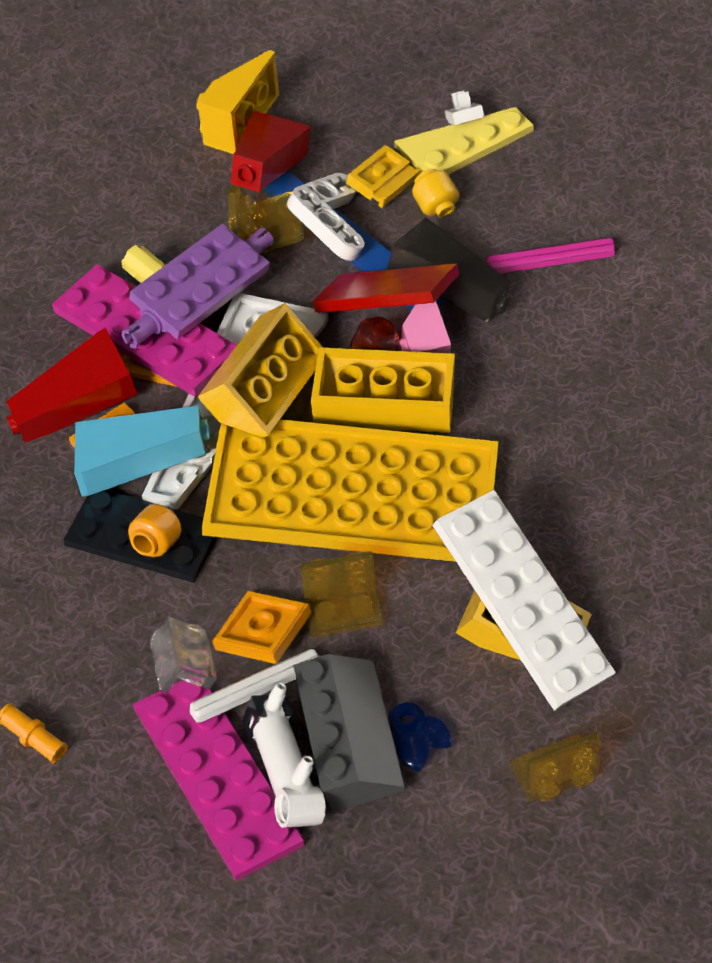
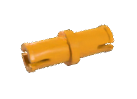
[0,703,68,764]

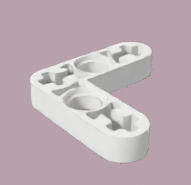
[287,173,365,261]

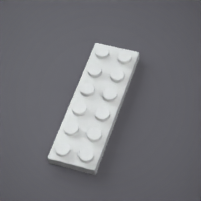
[433,490,616,711]

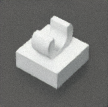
[445,90,485,125]

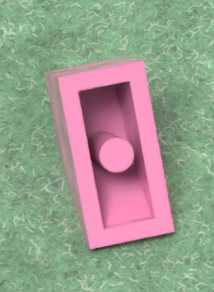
[397,301,451,353]

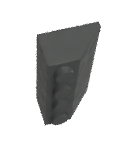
[293,654,406,811]

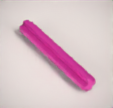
[486,238,615,275]

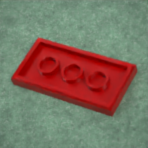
[312,263,459,313]

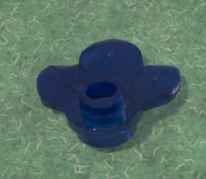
[388,703,452,772]

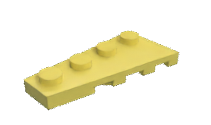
[395,107,533,174]

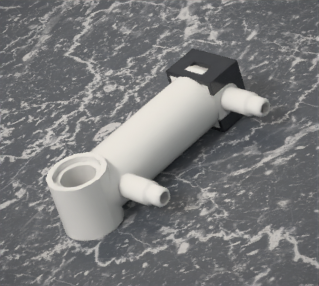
[242,683,325,828]

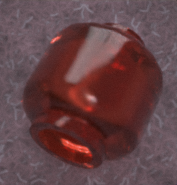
[350,317,399,351]

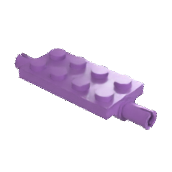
[121,223,274,348]

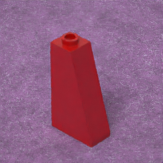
[230,110,311,192]
[6,328,137,443]

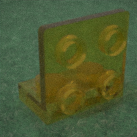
[228,185,304,254]
[300,551,383,638]
[510,732,601,802]

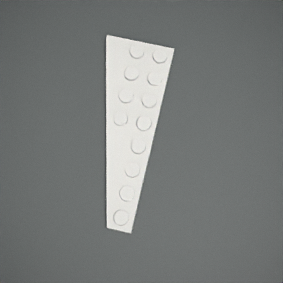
[142,293,328,510]

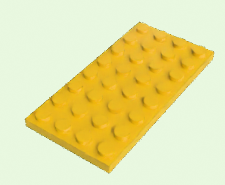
[202,419,499,562]

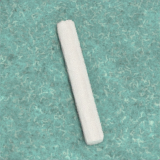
[189,649,319,723]

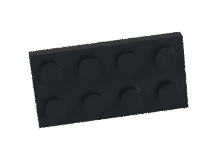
[63,490,217,583]

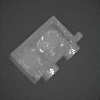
[150,617,217,692]

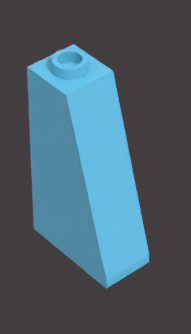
[74,406,211,497]

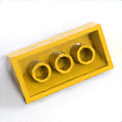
[198,303,323,438]
[311,347,455,433]

